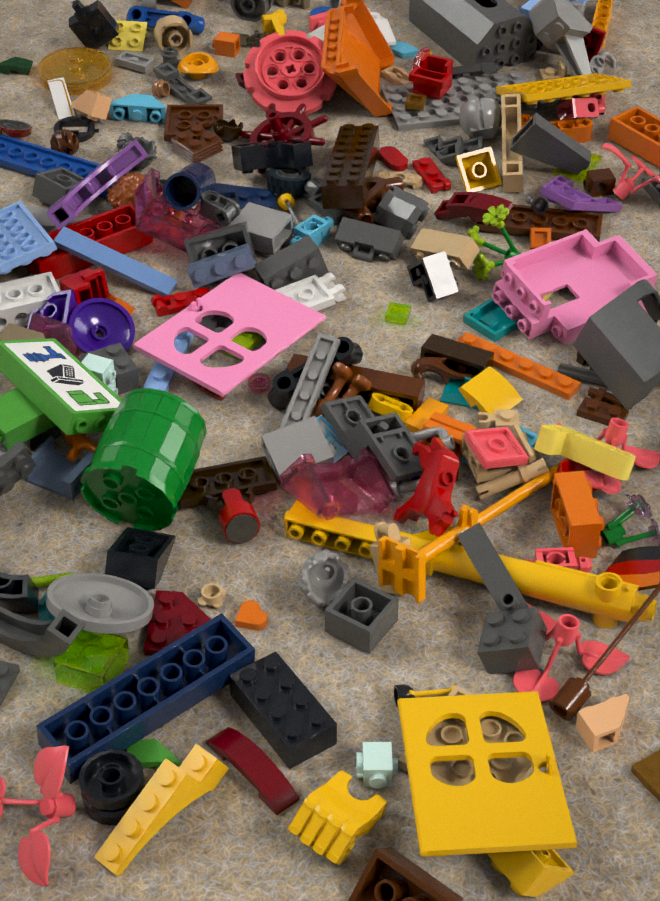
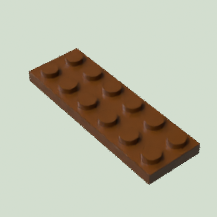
[477,204,603,242]

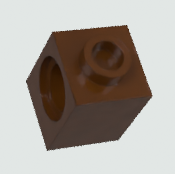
[583,168,616,197]

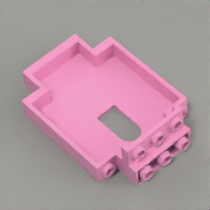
[492,229,658,345]

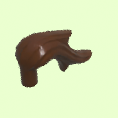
[411,357,473,385]

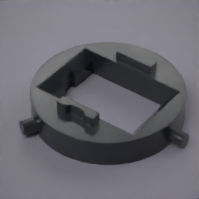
[54,116,99,143]

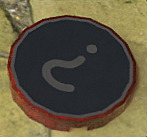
[0,119,32,137]

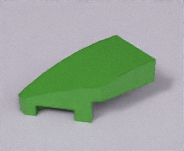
[127,739,182,769]

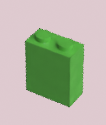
[0,388,56,451]

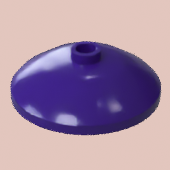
[68,298,135,354]

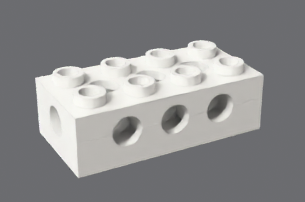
[0,272,60,332]

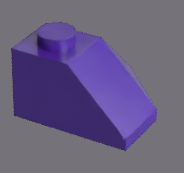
[27,289,77,343]

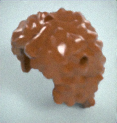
[106,172,154,212]

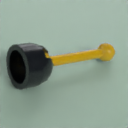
[394,684,456,707]

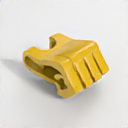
[288,770,388,865]

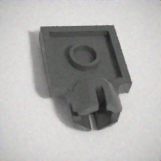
[304,177,345,224]

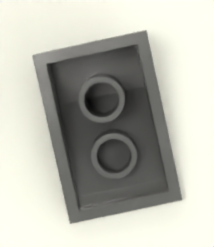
[184,221,257,265]

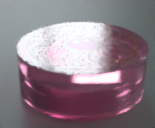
[248,373,271,394]

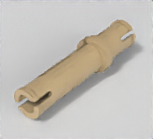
[475,458,549,501]

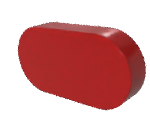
[379,146,408,172]

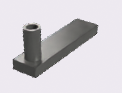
[457,523,529,611]

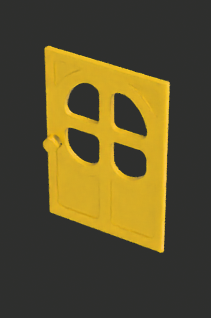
[397,691,577,857]

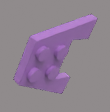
[540,174,623,212]

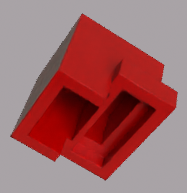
[409,53,453,100]
[59,268,109,306]

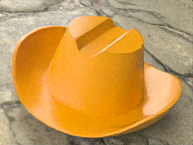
[177,52,219,79]

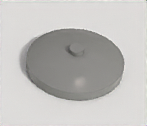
[46,573,154,634]

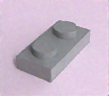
[115,50,155,73]

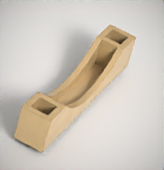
[501,94,523,193]

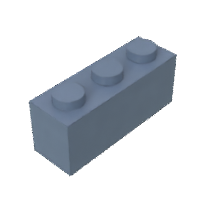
[187,243,256,289]

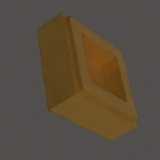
[405,93,427,111]

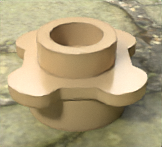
[198,583,227,608]

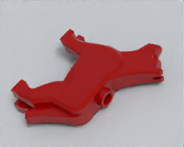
[394,436,460,537]

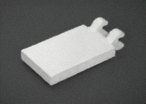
[276,273,346,311]

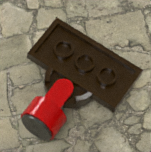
[179,456,278,544]

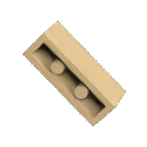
[410,228,480,270]

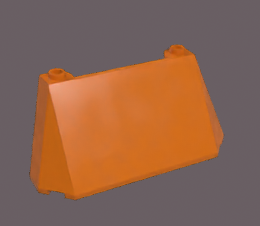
[321,0,394,117]

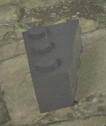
[254,235,329,290]

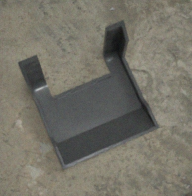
[573,279,660,410]

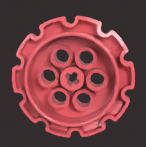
[243,30,337,115]

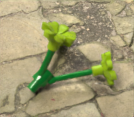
[467,204,521,281]

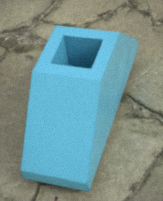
[110,94,166,123]

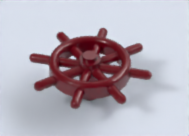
[240,103,328,174]

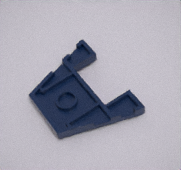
[213,183,277,229]

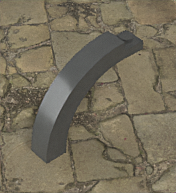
[0,606,85,657]

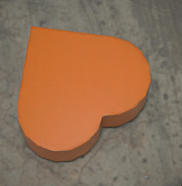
[235,600,268,630]

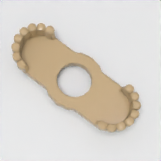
[377,171,423,190]

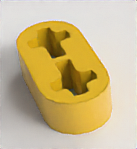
[368,393,413,423]

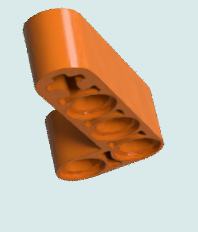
[521,114,593,143]

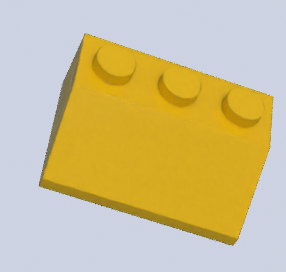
[487,849,575,897]

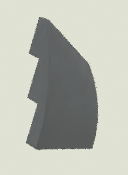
[423,135,484,167]

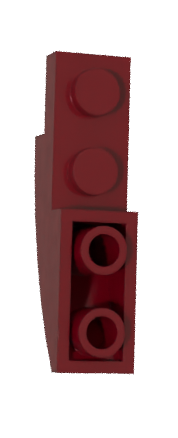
[434,192,513,222]

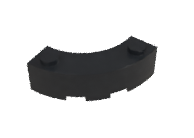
[231,140,313,174]
[0,572,39,614]

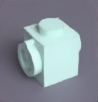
[356,742,398,789]

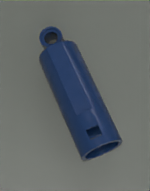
[163,162,216,210]

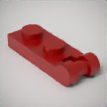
[412,157,451,194]
[151,287,210,317]

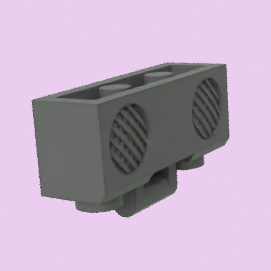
[335,217,404,263]

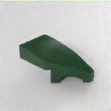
[0,57,33,75]

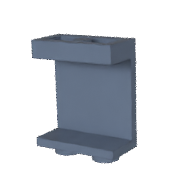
[24,436,94,500]

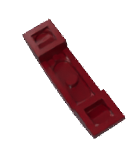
[206,727,299,815]

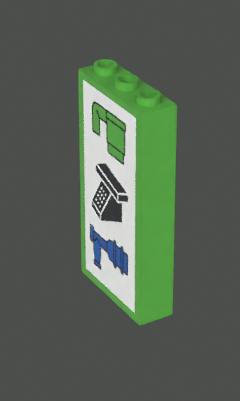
[0,338,122,435]

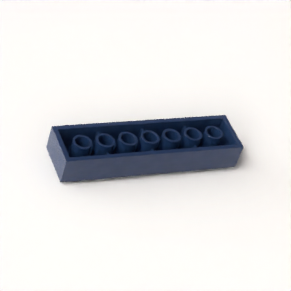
[36,613,255,784]

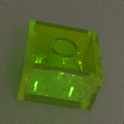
[53,630,130,693]

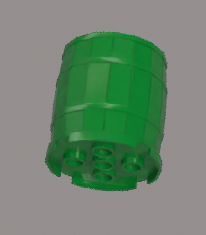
[81,388,207,531]

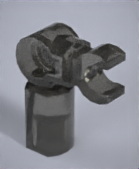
[232,30,267,49]

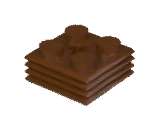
[170,125,223,163]

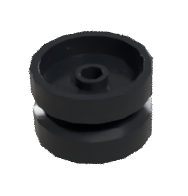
[79,749,145,825]

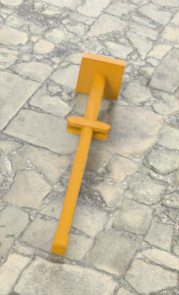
[378,458,566,603]

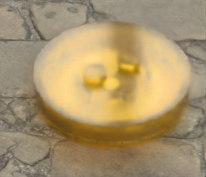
[38,47,112,96]

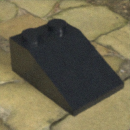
[105,527,176,590]

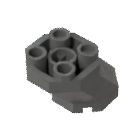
[373,184,430,240]

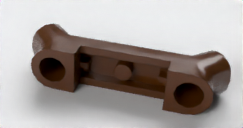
[344,177,404,224]

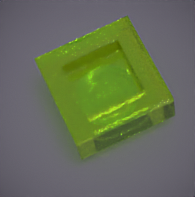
[385,302,411,325]

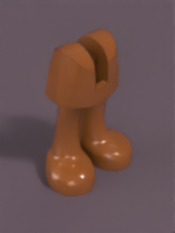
[311,362,372,423]

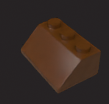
[348,847,463,901]

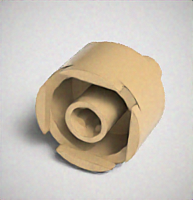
[154,15,193,56]

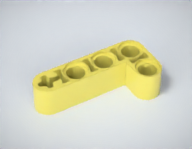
[534,424,636,481]

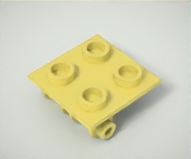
[108,20,148,52]

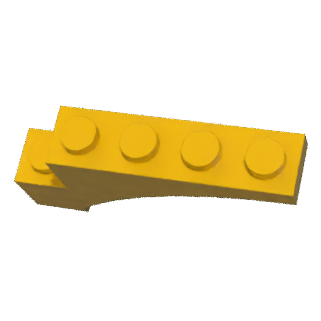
[94,744,229,876]

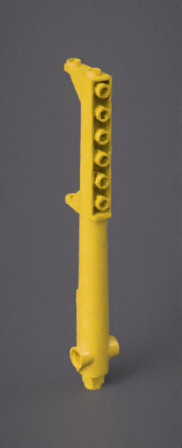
[283,486,657,629]

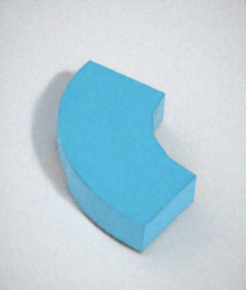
[389,41,419,59]

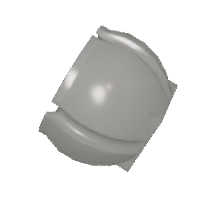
[459,98,502,140]

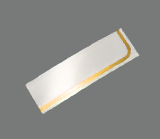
[48,77,75,119]

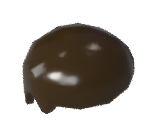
[213,119,243,141]

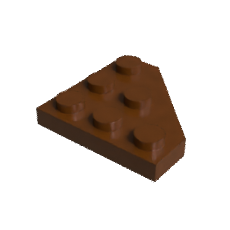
[164,104,224,141]

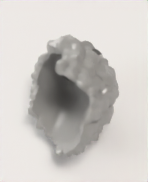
[298,549,350,607]

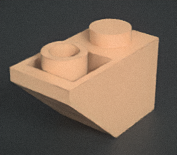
[71,90,112,121]
[575,694,630,753]

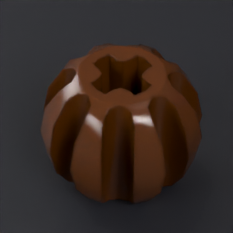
[50,129,79,156]

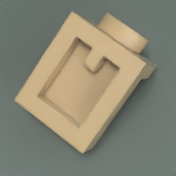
[539,59,567,80]

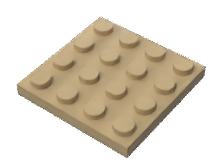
[398,685,554,786]

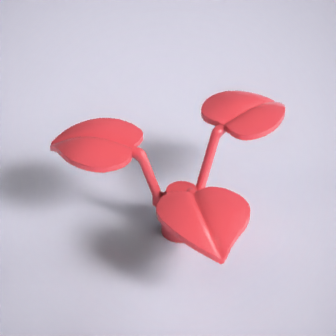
[601,143,660,201]
[557,418,660,494]
[513,603,630,703]
[0,746,76,886]

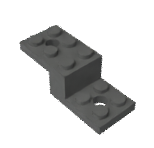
[320,395,423,482]

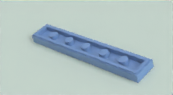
[53,226,178,296]

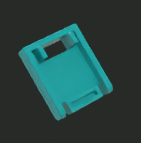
[463,298,522,342]

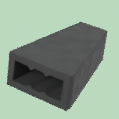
[510,113,591,175]

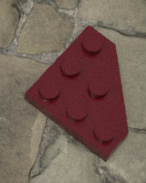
[144,590,211,656]

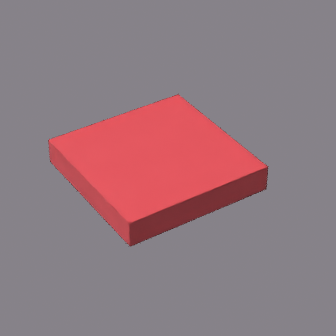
[464,427,529,469]

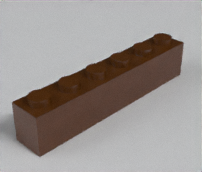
[285,353,425,413]

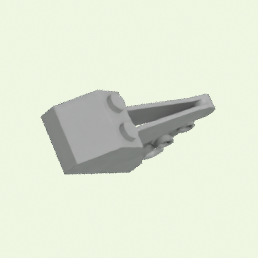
[529,0,616,76]

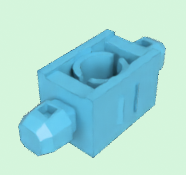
[289,214,334,246]

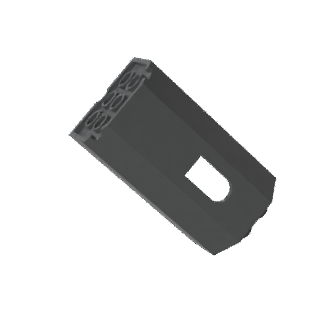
[409,0,537,74]

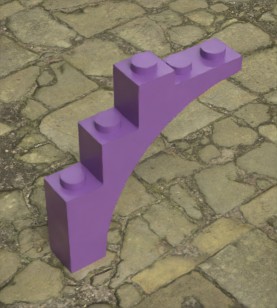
[46,139,148,230]

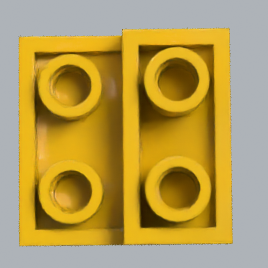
[458,366,523,414]

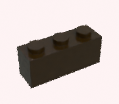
[420,334,494,378]

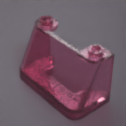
[278,448,396,520]

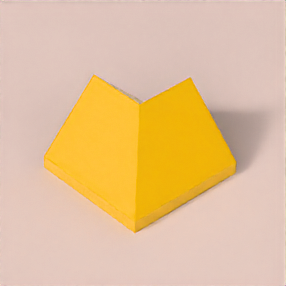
[455,147,502,192]

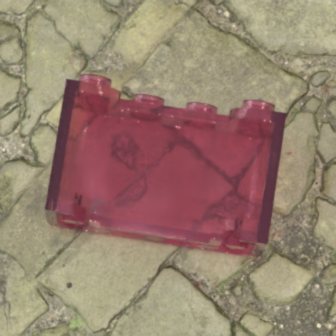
[134,168,225,253]

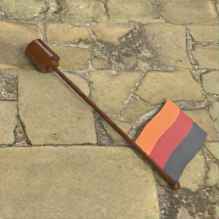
[549,546,660,721]

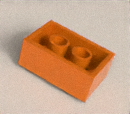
[550,471,604,559]

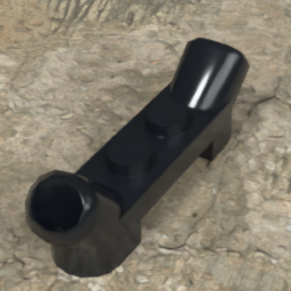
[267,337,363,410]

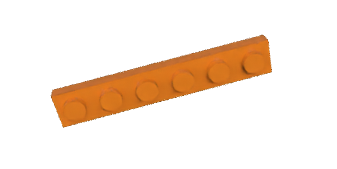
[456,332,581,400]

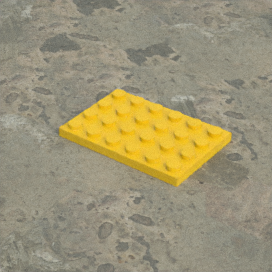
[496,73,631,105]

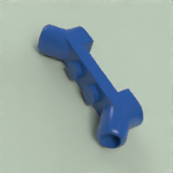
[126,6,205,35]

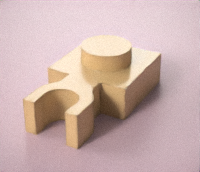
[478,409,520,432]

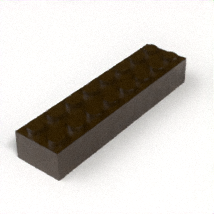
[321,123,380,209]

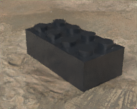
[229,651,337,769]

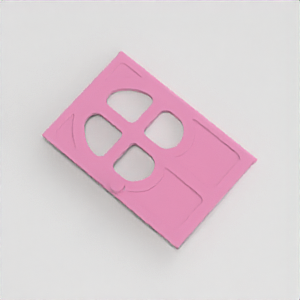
[133,273,326,397]

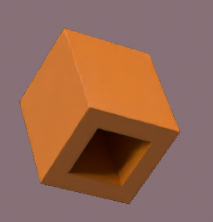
[212,31,241,58]

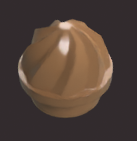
[151,80,170,98]

